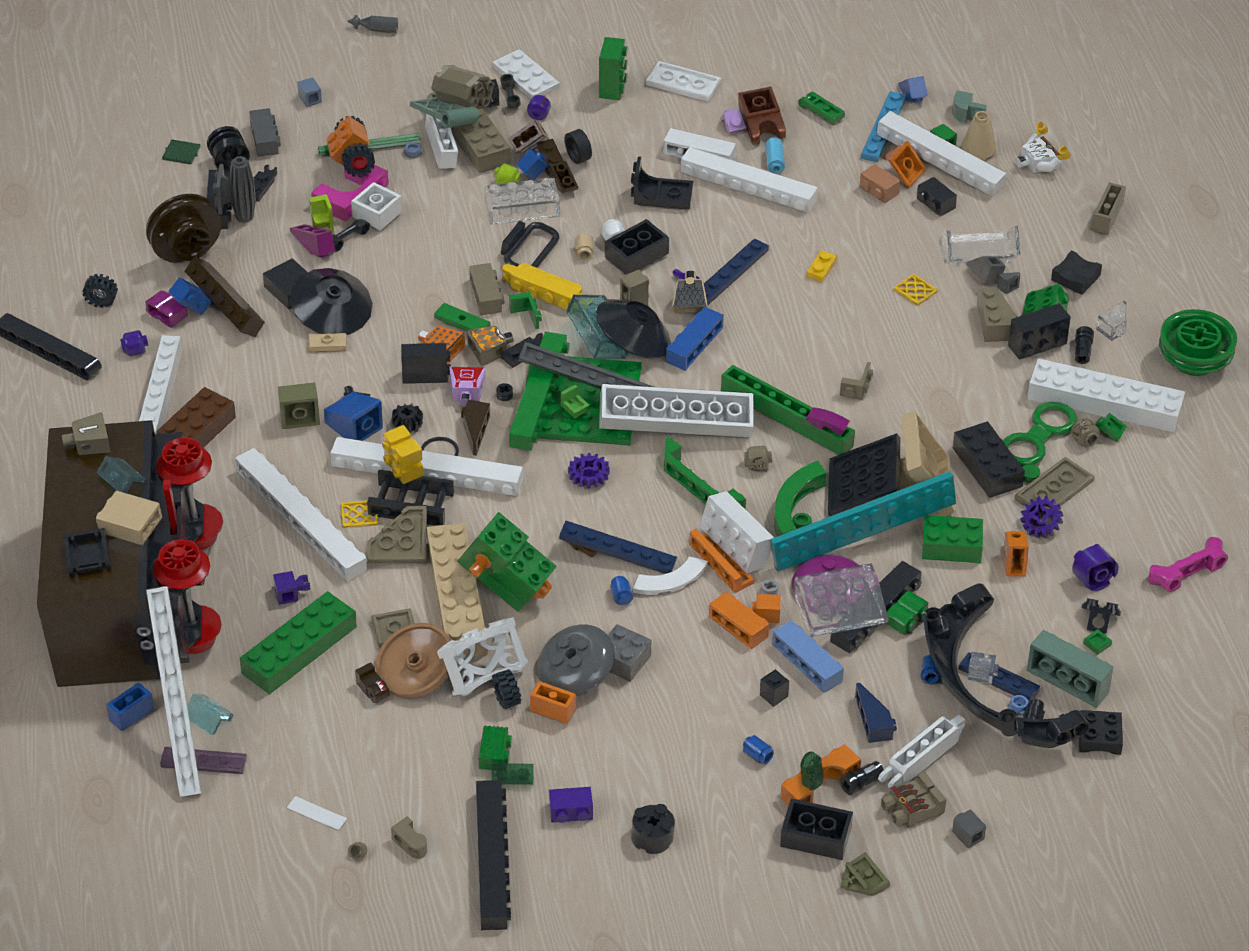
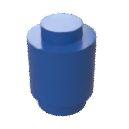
[610,576,633,605]
[743,735,774,764]

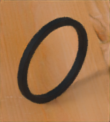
[421,437,459,456]

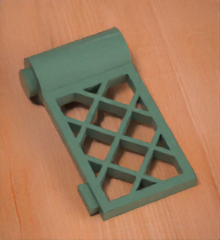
[410,97,479,128]

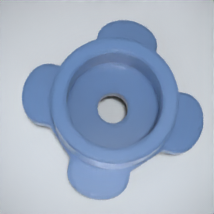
[1008,695,1029,716]

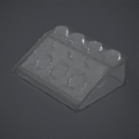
[794,563,889,637]

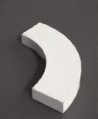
[633,556,708,595]

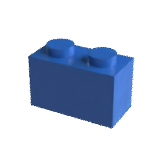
[168,277,212,315]
[106,682,154,731]

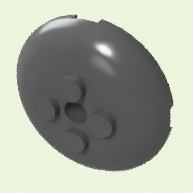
[537,624,615,696]

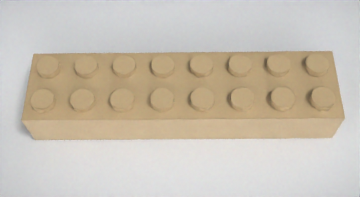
[426,523,488,658]

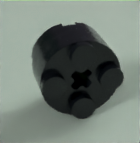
[631,804,675,854]

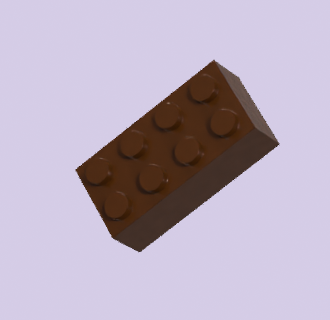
[157,387,236,448]

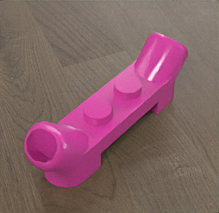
[1148,537,1228,592]

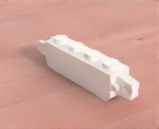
[878,715,965,788]

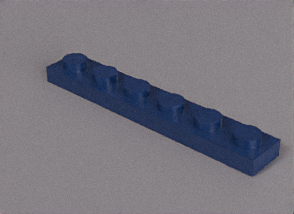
[704,238,769,305]
[559,520,677,574]

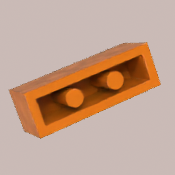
[709,592,769,649]

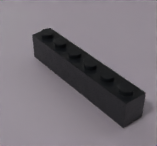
[830,560,922,654]

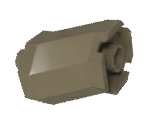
[431,65,494,109]

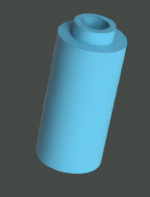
[765,138,785,174]

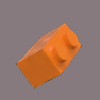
[530,681,576,724]

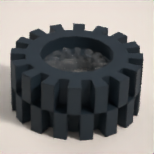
[82,274,118,308]
[492,669,521,709]

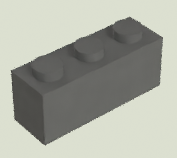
[249,108,281,157]

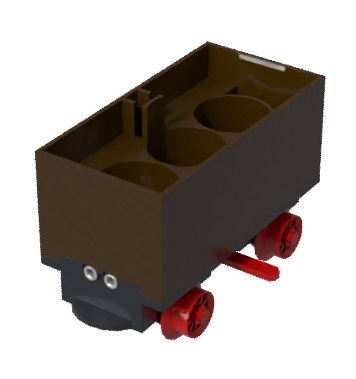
[37,420,223,687]

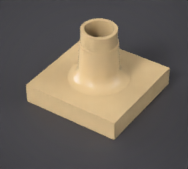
[900,410,956,516]

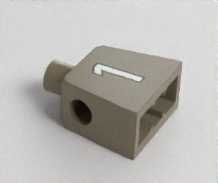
[62,412,111,455]

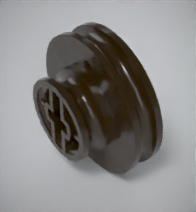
[146,193,221,263]

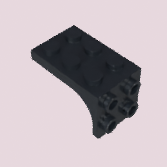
[631,156,694,209]

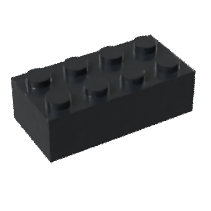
[953,421,1025,498]

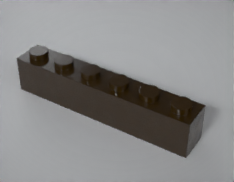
[184,257,265,337]

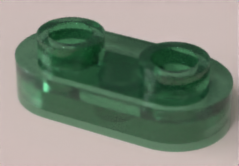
[800,751,823,790]

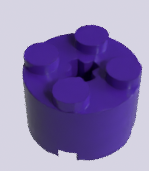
[1072,544,1119,591]

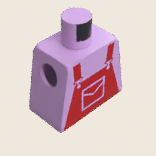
[450,367,486,407]

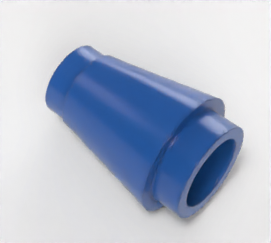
[920,655,940,684]

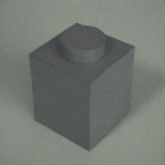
[952,809,986,848]

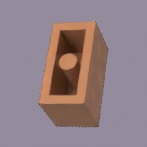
[859,164,901,203]

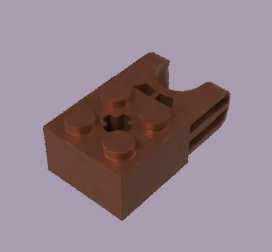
[738,86,786,145]

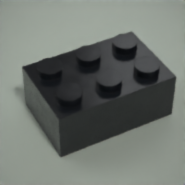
[605,219,669,275]
[1008,303,1071,360]
[780,798,853,860]

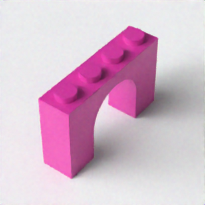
[311,164,389,222]

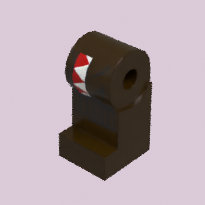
[355,662,390,703]

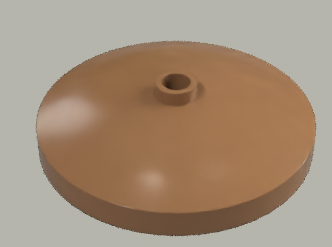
[376,623,451,698]

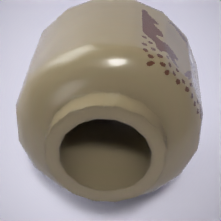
[1071,418,1100,447]
[744,445,772,471]

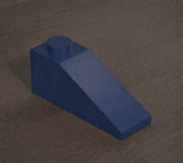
[855,683,897,743]

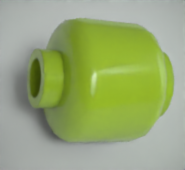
[493,163,521,189]

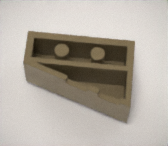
[977,288,1018,342]

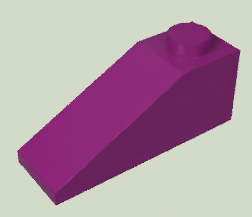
[290,224,335,257]

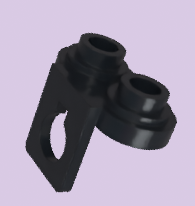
[1081,598,1121,634]

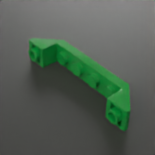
[664,436,746,510]

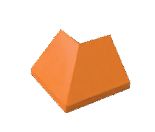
[885,141,927,188]

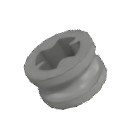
[761,579,779,595]

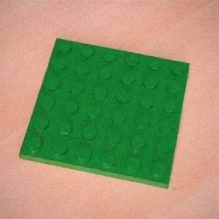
[525,356,642,446]

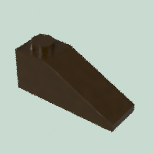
[461,400,490,456]

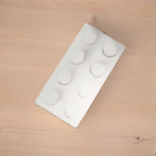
[492,49,560,99]

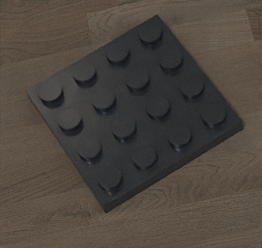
[828,433,901,516]

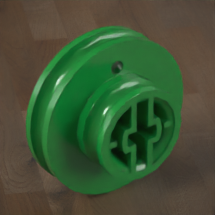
[1159,309,1237,376]

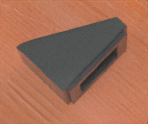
[997,272,1020,294]

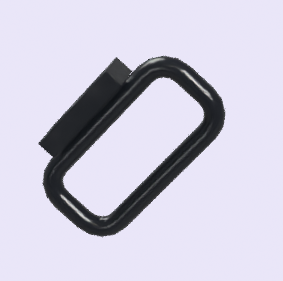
[500,220,560,268]

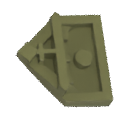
[841,852,890,896]

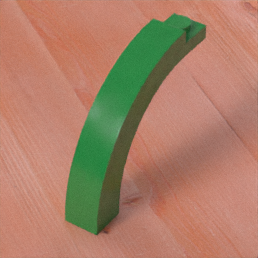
[774,461,827,536]

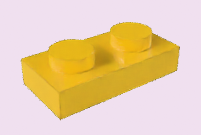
[806,250,837,282]

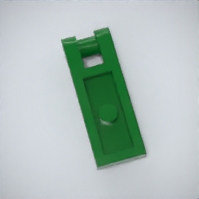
[798,91,845,124]

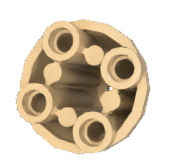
[962,111,996,161]

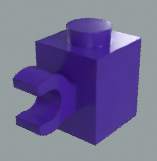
[273,571,310,605]

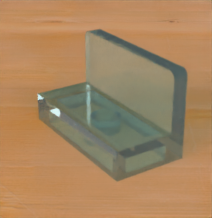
[97,456,145,494]
[187,694,234,735]

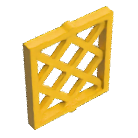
[893,274,938,306]
[341,501,378,528]

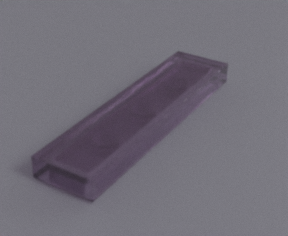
[160,747,247,774]

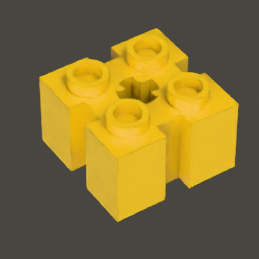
[382,425,424,484]

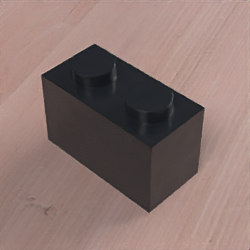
[917,177,957,216]

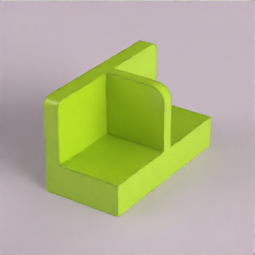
[309,194,334,234]

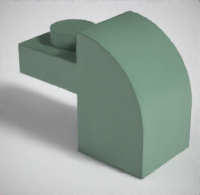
[952,90,987,123]

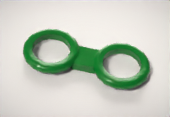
[1003,401,1077,466]

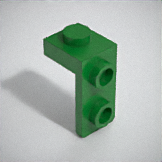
[509,292,542,329]

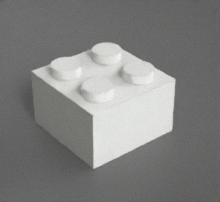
[351,182,402,231]

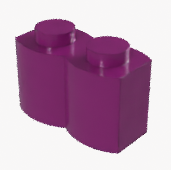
[145,290,188,327]

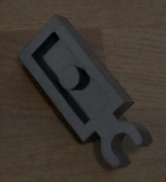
[254,165,278,202]
[501,333,543,368]

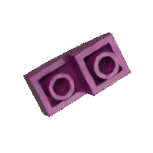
[805,407,850,436]

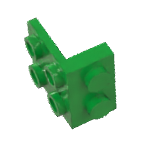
[1023,284,1070,315]

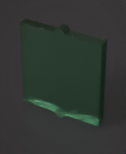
[162,139,201,164]

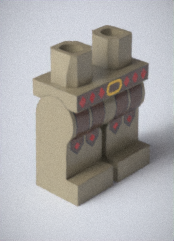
[881,772,947,828]

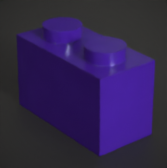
[549,786,593,823]

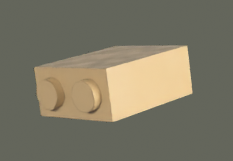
[96,491,162,545]

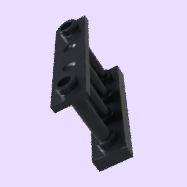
[367,470,454,526]

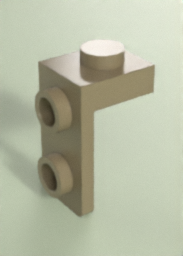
[840,362,873,400]

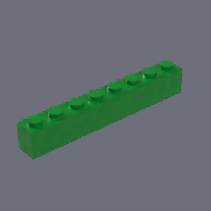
[509,331,570,451]
[721,365,855,455]

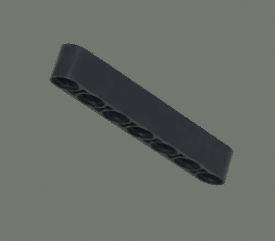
[0,313,102,380]

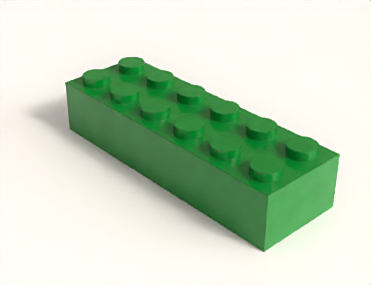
[240,591,357,695]

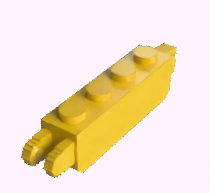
[502,263,592,313]

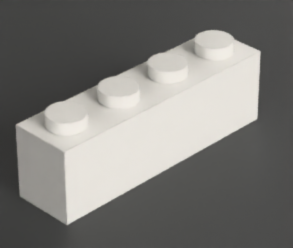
[425,114,458,169]
[663,128,736,161]

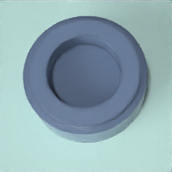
[404,142,422,158]

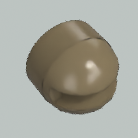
[348,842,368,860]

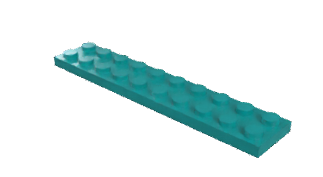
[770,471,956,572]

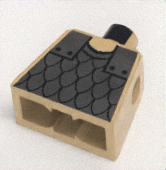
[672,271,708,314]

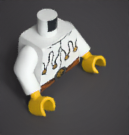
[1016,121,1071,173]

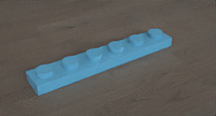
[861,91,906,162]

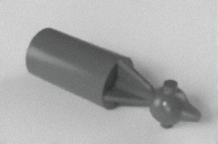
[348,15,398,33]

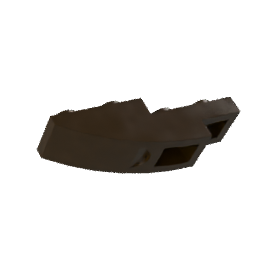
[536,139,579,193]

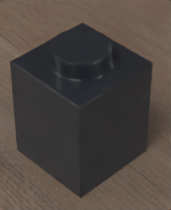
[760,669,789,707]

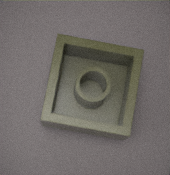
[278,382,320,429]

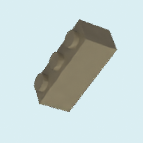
[1091,182,1126,235]
[469,263,505,315]

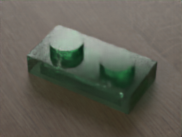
[492,763,534,785]

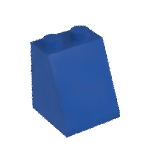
[324,392,383,441]

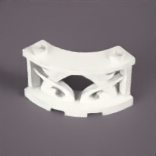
[437,617,528,696]

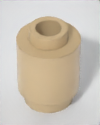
[575,233,594,260]

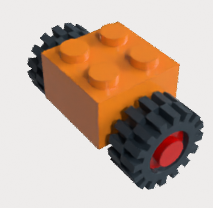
[326,116,375,177]

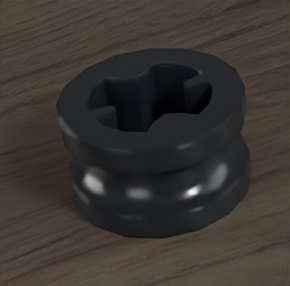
[496,383,513,401]

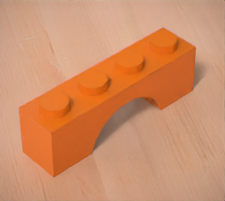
[781,744,861,805]

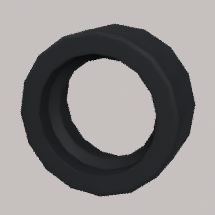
[564,129,592,164]

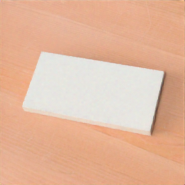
[646,61,721,102]

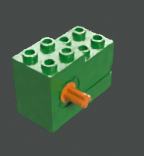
[457,512,557,612]

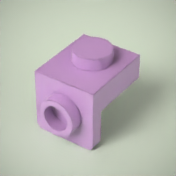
[721,109,746,134]

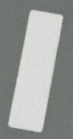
[287,796,347,830]

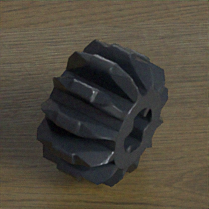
[391,403,423,433]

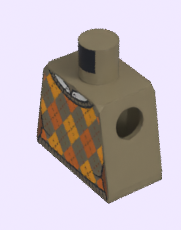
[467,326,514,366]

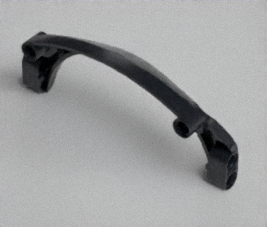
[923,583,1090,748]

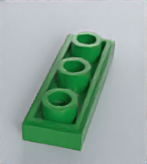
[434,303,491,331]

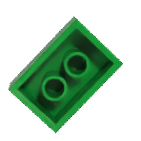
[599,37,628,100]
[922,515,983,563]

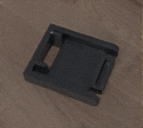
[63,528,111,576]

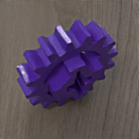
[568,453,610,489]
[1020,496,1064,538]

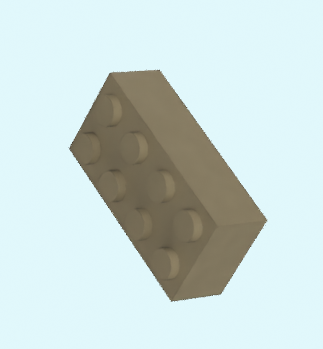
[451,108,511,173]

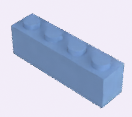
[772,620,844,693]

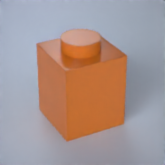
[752,594,781,623]

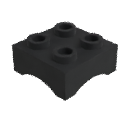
[1051,250,1102,295]
[1079,710,1123,755]

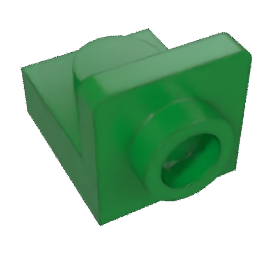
[1095,413,1127,442]

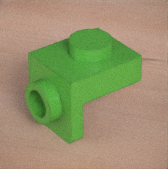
[561,385,590,419]

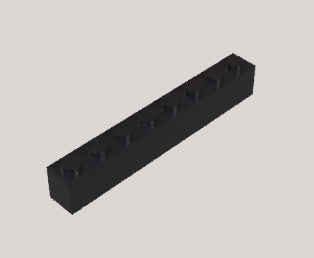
[476,780,511,931]

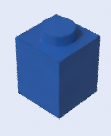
[517,149,548,181]

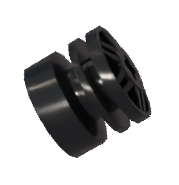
[207,126,250,170]

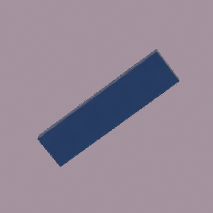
[958,652,1040,700]

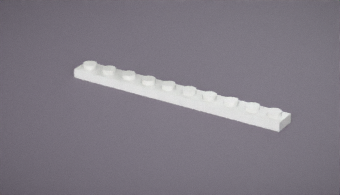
[146,586,201,797]

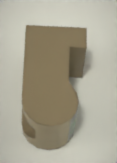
[391,816,427,859]

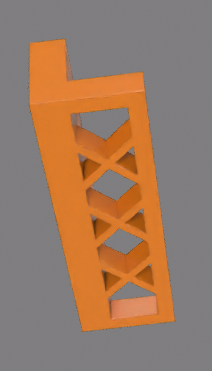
[690,529,754,593]

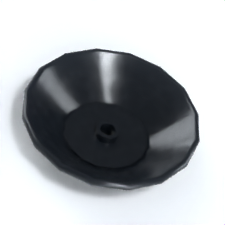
[290,268,373,335]
[595,299,671,358]

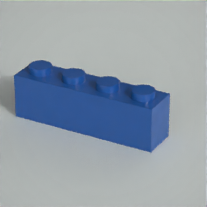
[665,307,724,371]

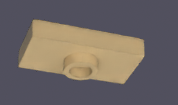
[309,333,347,352]

